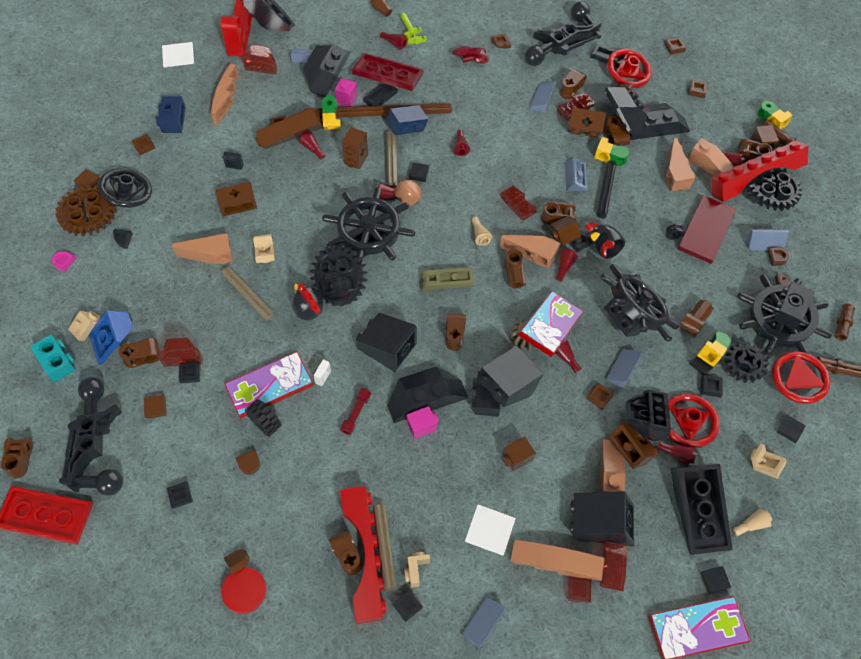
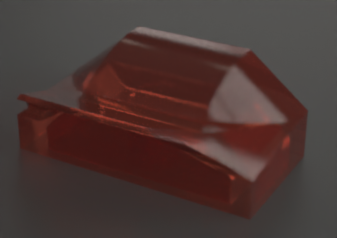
[243,45,278,75]
[159,338,203,367]

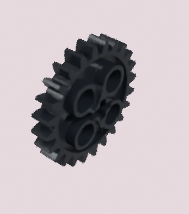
[745,168,803,211]
[310,245,367,306]

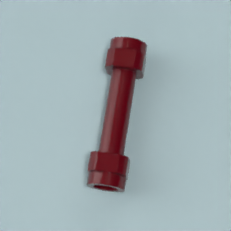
[340,388,371,435]

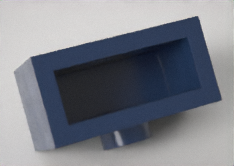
[156,96,186,133]
[386,105,428,135]

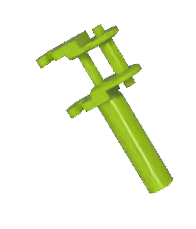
[400,13,427,45]

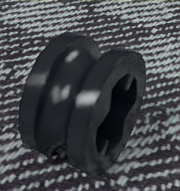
[666,223,684,240]

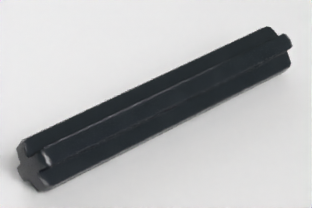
[597,160,616,219]

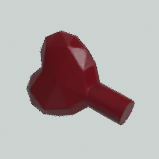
[453,46,480,56]
[462,47,489,64]

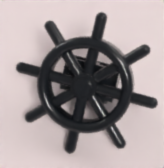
[322,187,416,264]
[600,264,679,342]
[737,274,832,354]

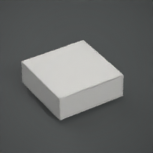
[314,359,331,386]

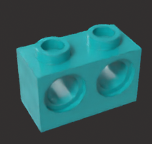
[30,334,76,383]

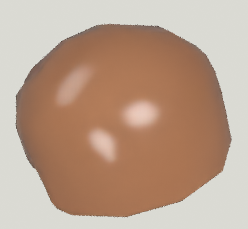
[394,180,422,206]

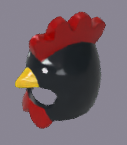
[585,222,625,259]
[292,283,323,321]

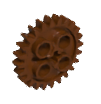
[55,184,117,237]

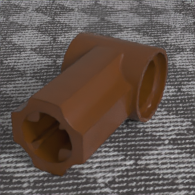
[505,249,526,289]
[679,300,714,337]

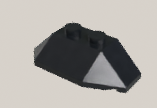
[243,0,295,31]
[303,45,351,98]
[605,87,647,139]
[625,103,690,140]
[387,366,468,423]
[625,389,671,441]

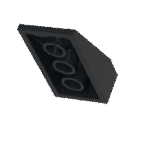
[671,463,733,555]

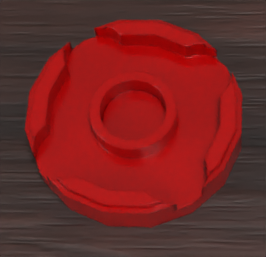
[221,568,267,614]

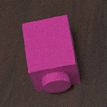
[335,78,357,107]
[406,406,439,439]

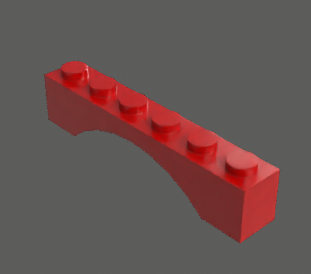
[711,141,808,202]
[340,486,387,624]

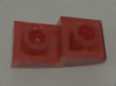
[557,93,595,121]
[500,185,537,221]
[600,541,627,591]

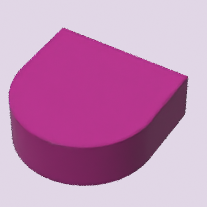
[52,251,76,272]

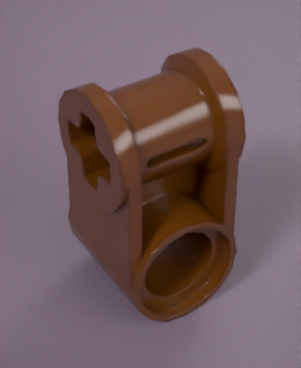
[560,69,587,99]
[604,115,630,146]
[736,139,772,162]
[541,202,576,225]
[446,313,466,351]
[119,338,161,368]
[1,437,33,479]
[328,530,362,575]

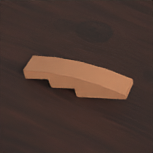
[211,63,239,126]
[510,540,605,581]

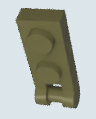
[421,267,474,292]

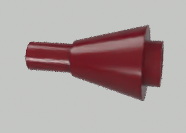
[380,32,407,50]
[453,130,470,156]
[299,132,325,160]
[722,152,745,167]
[375,182,397,199]
[556,248,578,282]
[555,340,582,373]
[658,442,698,466]

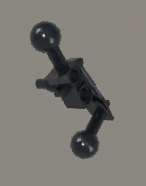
[525,1,602,66]
[59,377,123,496]

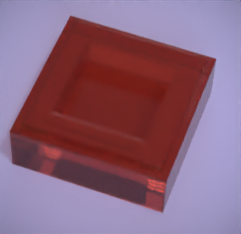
[568,577,592,603]

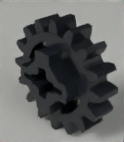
[724,342,769,383]

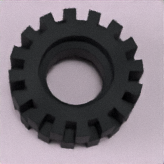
[245,399,282,437]

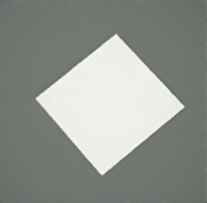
[162,42,194,67]
[465,505,516,555]

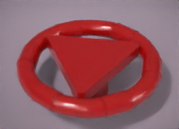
[607,49,652,88]
[772,351,830,404]
[668,393,720,448]

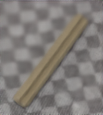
[386,130,397,187]
[222,267,274,320]
[373,504,396,590]

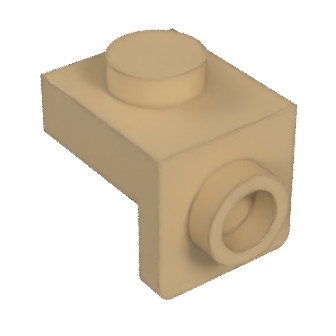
[253,234,275,263]
[68,311,100,341]
[750,444,787,479]
[404,552,430,588]

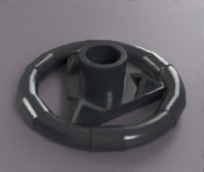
[98,168,152,208]

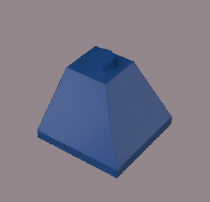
[89,310,133,365]

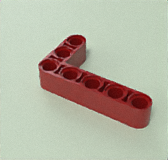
[220,0,253,57]

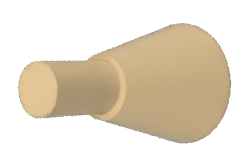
[471,217,492,246]
[732,508,773,537]

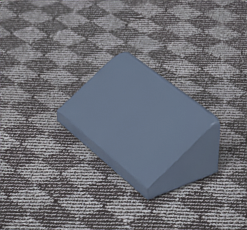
[290,49,313,63]
[530,82,556,113]
[565,157,587,191]
[747,229,789,250]
[606,349,642,389]
[462,597,506,649]

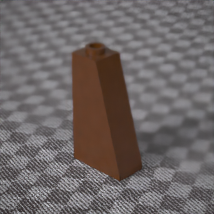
[255,107,324,149]

